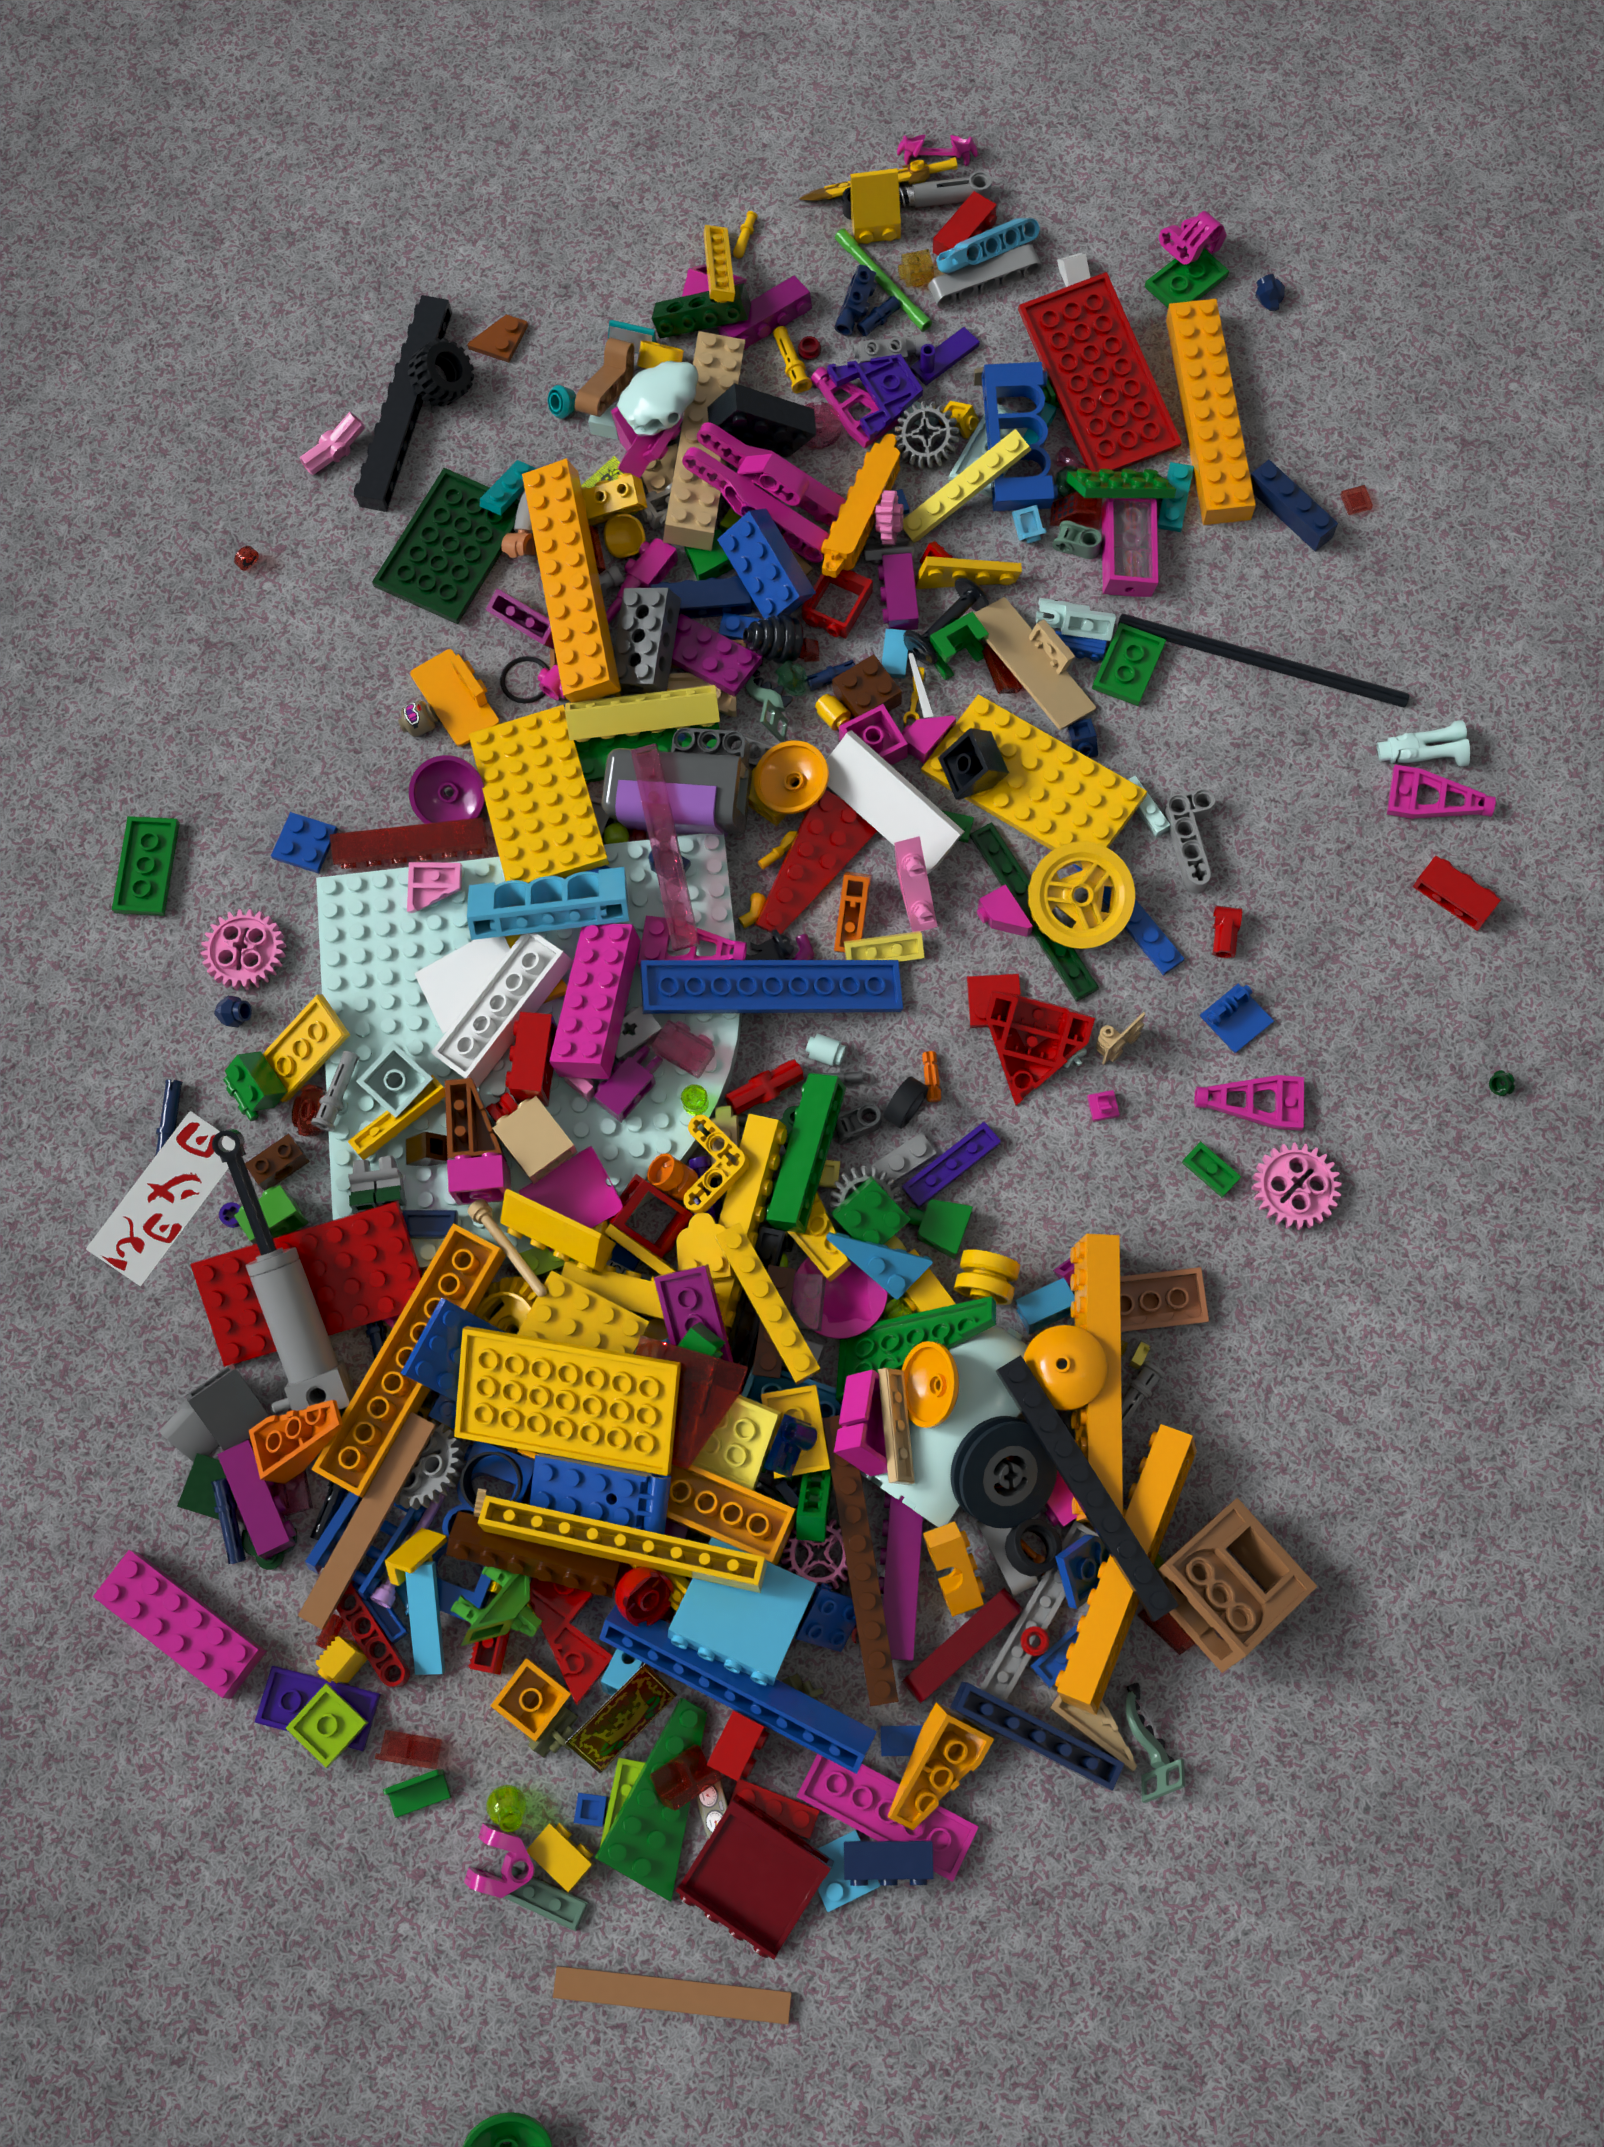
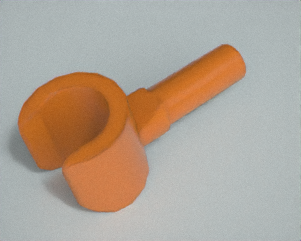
[1021,1539,1046,1576]

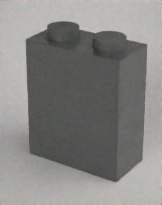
[186,1363,270,1451]

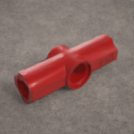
[725,1059,804,1115]

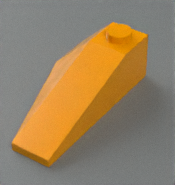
[888,1702,994,1830]

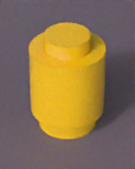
[815,694,851,731]

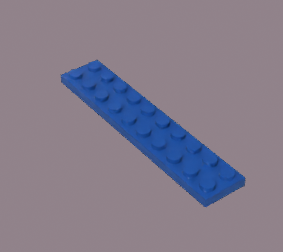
[640,960,903,1014]

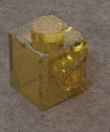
[898,249,934,287]

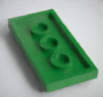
[1066,468,1176,498]
[112,816,180,916]

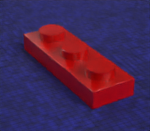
[729,1779,820,1839]

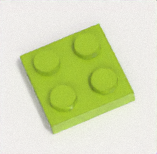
[285,1683,368,1768]

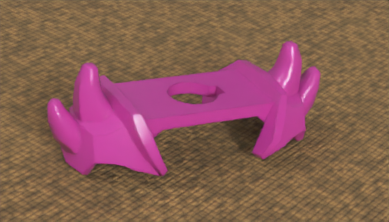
[897,134,978,166]

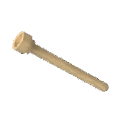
[468,1199,547,1297]

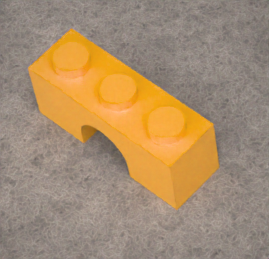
[923,1521,985,1617]

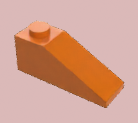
[834,871,872,952]

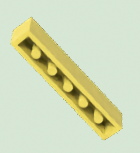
[565,685,720,742]

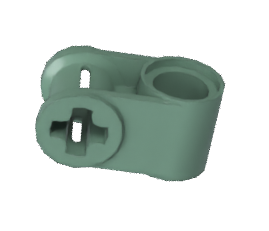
[1052,521,1101,559]

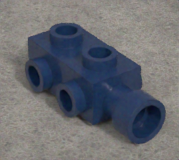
[834,265,877,335]

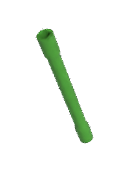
[835,228,932,332]

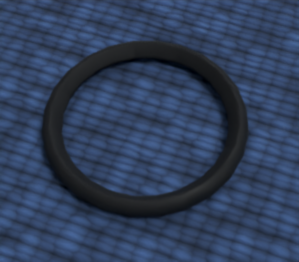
[500,656,550,704]

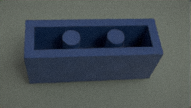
[844,1840,934,1886]

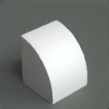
[1057,253,1090,287]

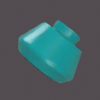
[547,385,576,419]

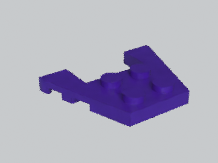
[827,354,923,441]

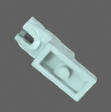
[1036,598,1116,641]

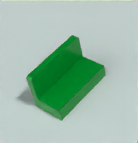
[383,1769,452,1818]

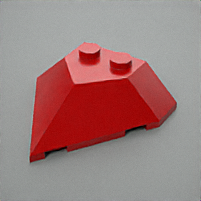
[985,991,1095,1106]

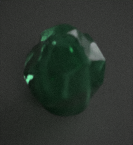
[1054,466,1078,500]
[775,659,807,696]

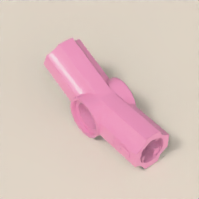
[299,412,366,475]

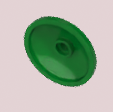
[462,2112,552,2147]

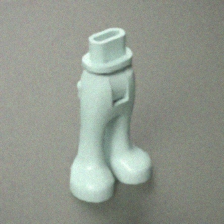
[1377,720,1470,766]

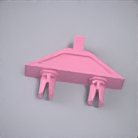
[894,836,938,932]

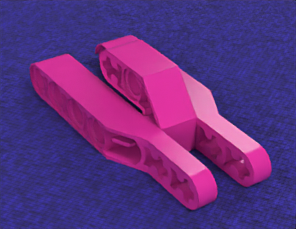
[682,422,846,563]

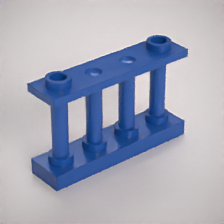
[305,1492,427,1601]

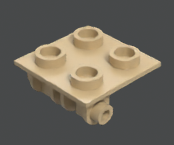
[1096,1012,1146,1065]

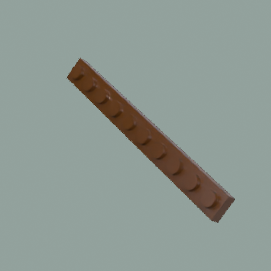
[823,1415,899,1707]

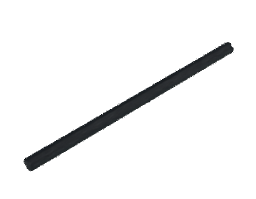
[1118,614,1410,708]

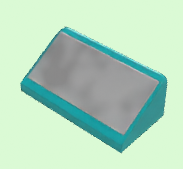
[608,320,657,354]

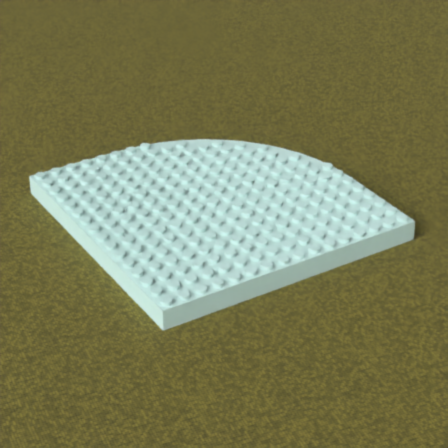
[316,833,742,1274]

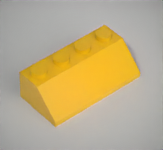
[500,1189,616,1274]

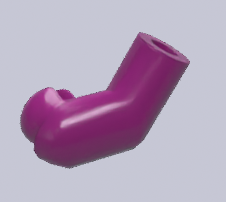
[791,934,814,960]

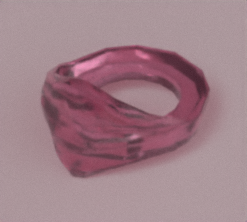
[1056,446,1088,469]

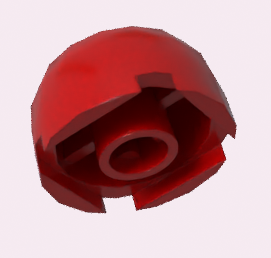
[615,1566,674,1627]

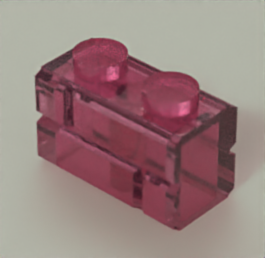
[652,1020,715,1078]

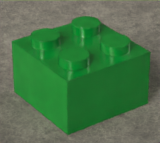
[831,1176,911,1245]

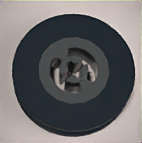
[950,1416,1057,1529]

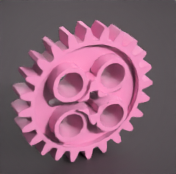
[200,909,286,991]
[1252,1143,1342,1230]

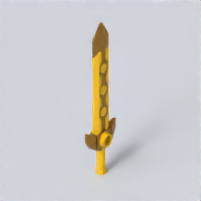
[799,157,958,200]

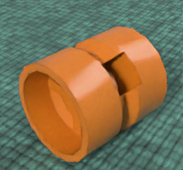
[647,1153,698,1201]

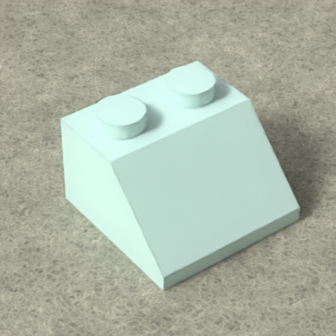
[356,1042,433,1118]

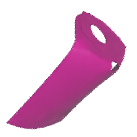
[518,1146,623,1252]

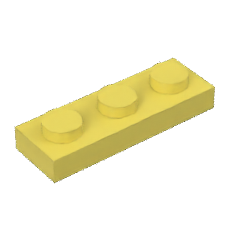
[844,931,924,962]

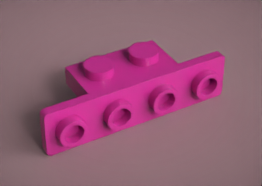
[618,418,683,478]

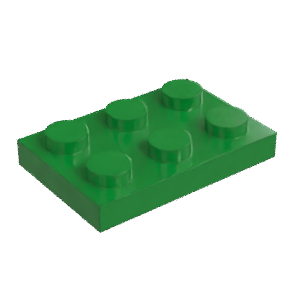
[1145,248,1229,308]
[1092,623,1166,706]

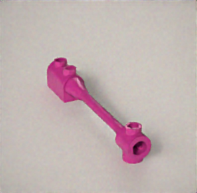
[538,538,678,700]

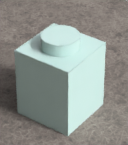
[588,405,619,440]

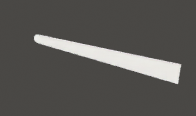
[909,653,933,718]

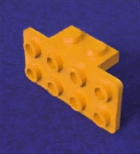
[410,649,499,747]

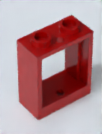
[802,569,873,639]
[607,1174,693,1258]

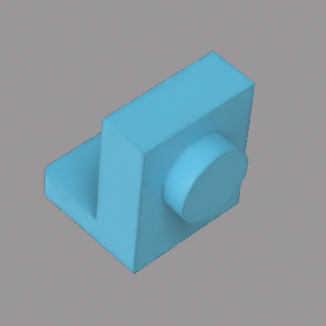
[1012,505,1047,544]

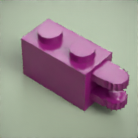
[594,1045,663,1123]

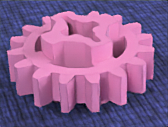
[875,490,904,545]

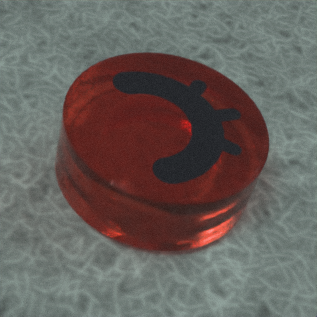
[234,546,259,571]

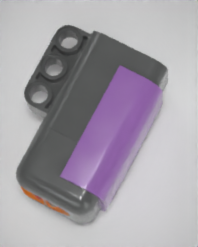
[601,728,752,837]

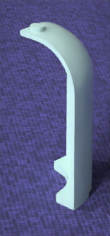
[860,1325,1028,1527]

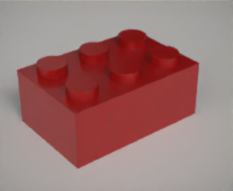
[506,1012,557,1107]

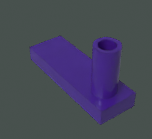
[911,327,980,386]

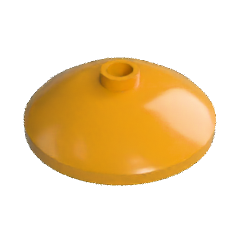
[754,740,829,814]
[1023,1325,1108,1411]
[902,1341,959,1428]

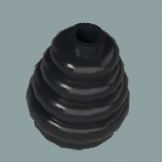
[743,614,804,664]

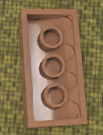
[1120,1267,1209,1332]

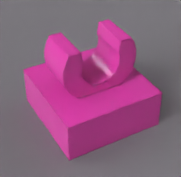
[1087,1090,1120,1122]

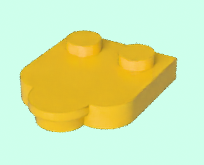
[677,1212,734,1281]

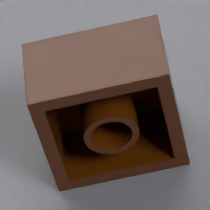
[832,654,902,719]

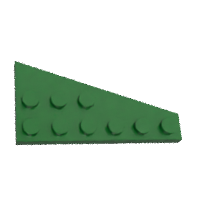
[836,1296,996,1405]

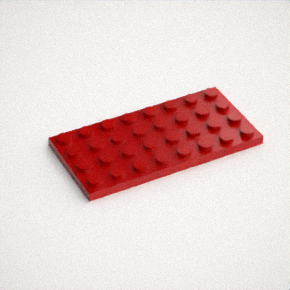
[1018,272,1182,472]
[190,1201,423,1367]

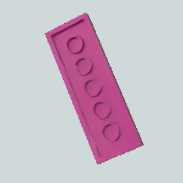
[796,1754,978,1882]

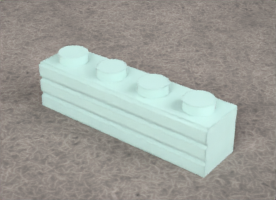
[1128,776,1170,838]

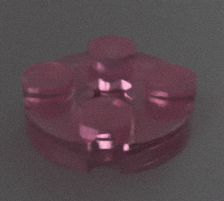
[805,402,842,450]

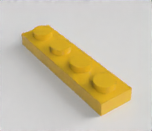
[348,1075,445,1160]

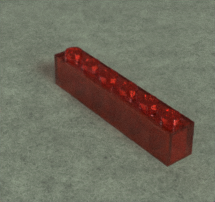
[330,817,488,870]

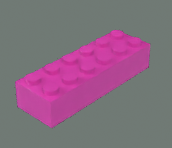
[549,924,641,1079]
[93,1550,267,1699]

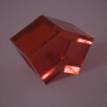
[798,637,820,662]

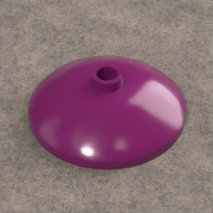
[409,755,485,831]

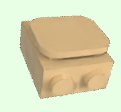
[492,1096,577,1184]

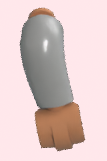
[501,491,536,558]

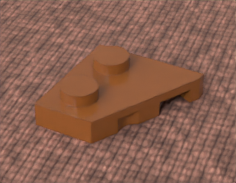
[467,314,528,363]

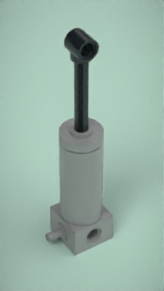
[212,1128,355,1413]

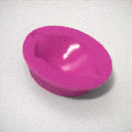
[792,1257,888,1339]

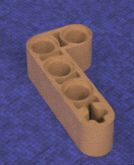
[575,337,635,417]

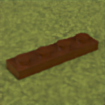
[752,1265,796,1379]

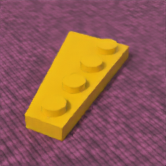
[915,556,1022,589]
[766,1191,851,1282]

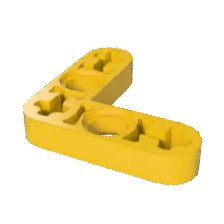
[683,1115,749,1214]

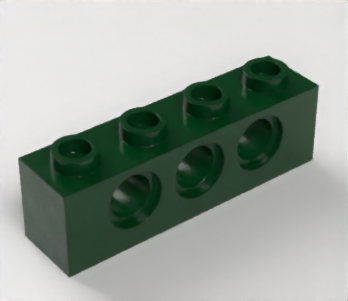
[651,283,751,339]

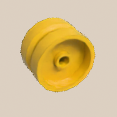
[954,1249,1021,1305]

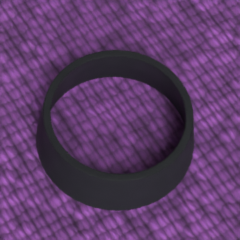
[460,1451,523,1508]

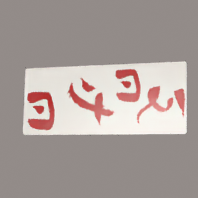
[86,1111,235,1286]

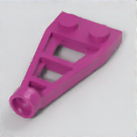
[811,367,900,449]
[1386,765,1496,819]
[638,915,747,968]
[1194,1075,1304,1131]

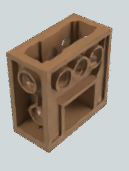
[1157,1498,1317,1673]

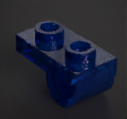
[764,1414,817,1478]

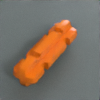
[922,1051,941,1102]

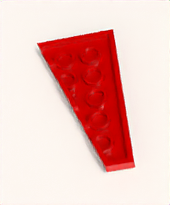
[755,790,877,935]

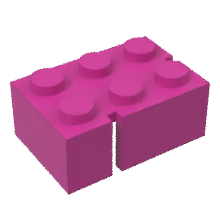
[834,1369,888,1476]

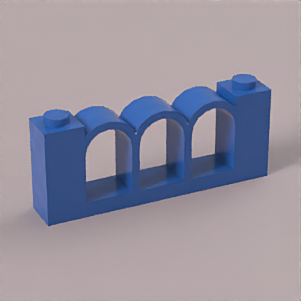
[981,362,1058,511]
[432,1441,535,1621]

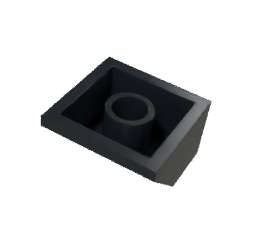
[938,728,1009,800]

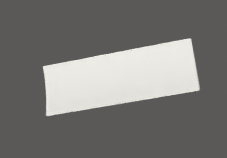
[826,730,965,874]
[431,933,573,1088]

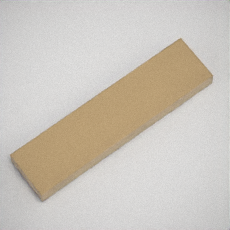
[878,1368,915,1485]

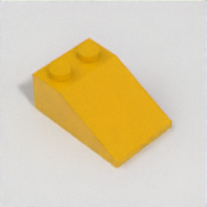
[850,168,901,244]

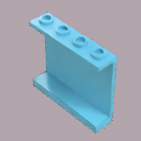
[668,1538,816,1686]

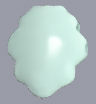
[617,361,699,437]

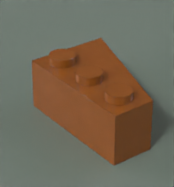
[445,1078,507,1162]

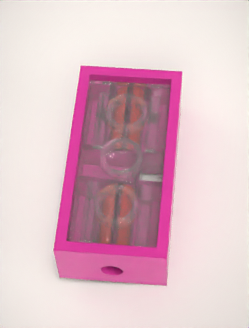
[1101,498,1158,597]

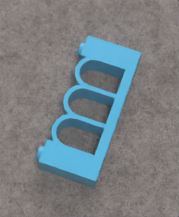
[467,867,629,940]

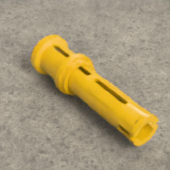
[773,326,812,394]

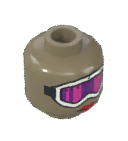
[398,701,438,737]

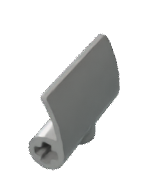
[159,1369,220,1462]

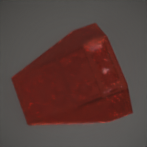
[635,1335,748,1469]

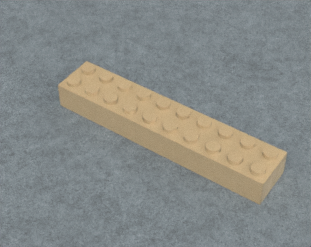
[663,331,745,551]

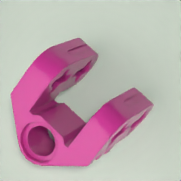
[1159,211,1227,264]
[464,1823,534,1898]

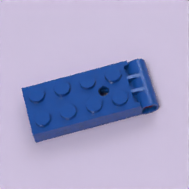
[530,1453,671,1534]

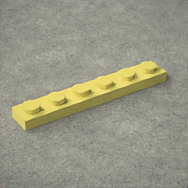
[903,429,1031,543]

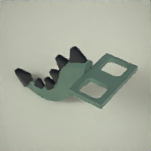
[745,656,793,742]
[1125,1683,1185,1803]

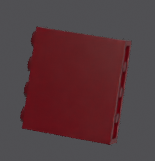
[676,1794,834,1960]

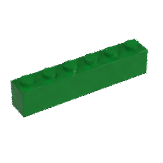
[766,1073,846,1234]

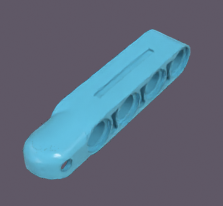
[936,218,1040,273]

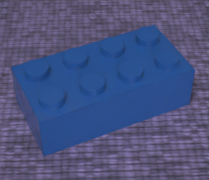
[717,508,816,619]

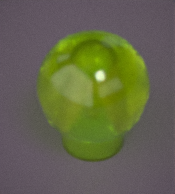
[486,1785,526,1832]

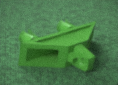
[450,1566,542,1646]

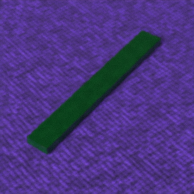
[970,822,1099,1002]

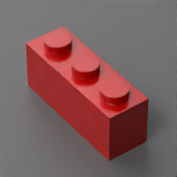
[933,191,997,259]
[1413,855,1501,931]

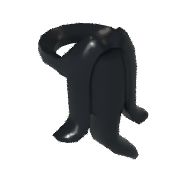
[745,928,794,960]

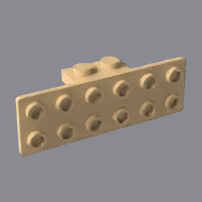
[974,597,1096,730]

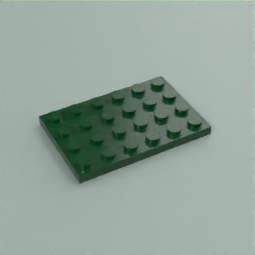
[372,468,520,624]

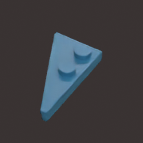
[826,1232,933,1300]

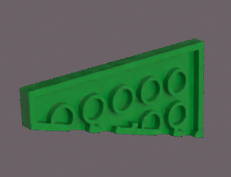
[595,1698,707,1902]

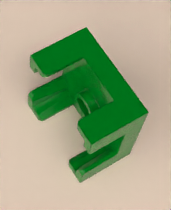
[930,611,989,681]

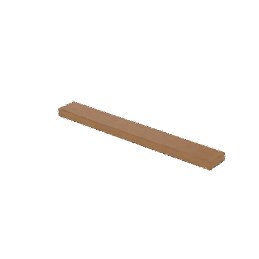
[298,1412,437,1630]
[553,1966,792,2024]

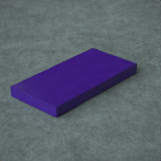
[254,1665,381,1751]

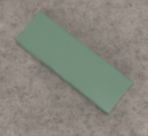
[503,1867,589,1931]

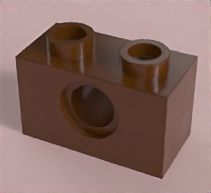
[245,1133,310,1191]

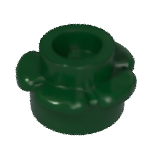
[1489,1070,1515,1096]

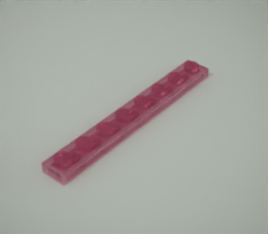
[631,744,700,951]

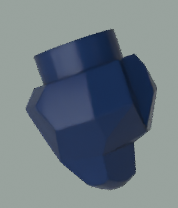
[1255,274,1285,311]
[214,995,252,1028]

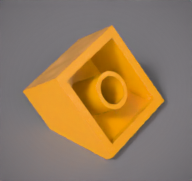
[490,1658,571,1742]

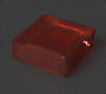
[1340,485,1373,515]

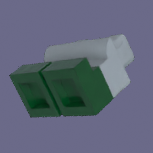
[348,1156,406,1212]

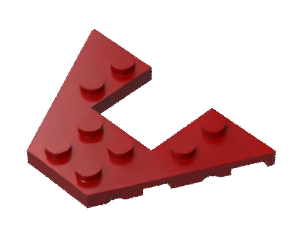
[529,1562,632,1706]

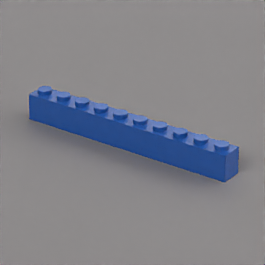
[599,1605,877,1774]

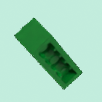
[796,1460,833,1542]

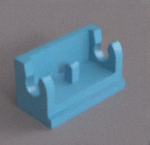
[1015,1278,1075,1334]

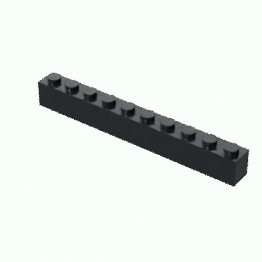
[354,295,452,512]

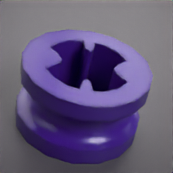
[219,1202,241,1228]

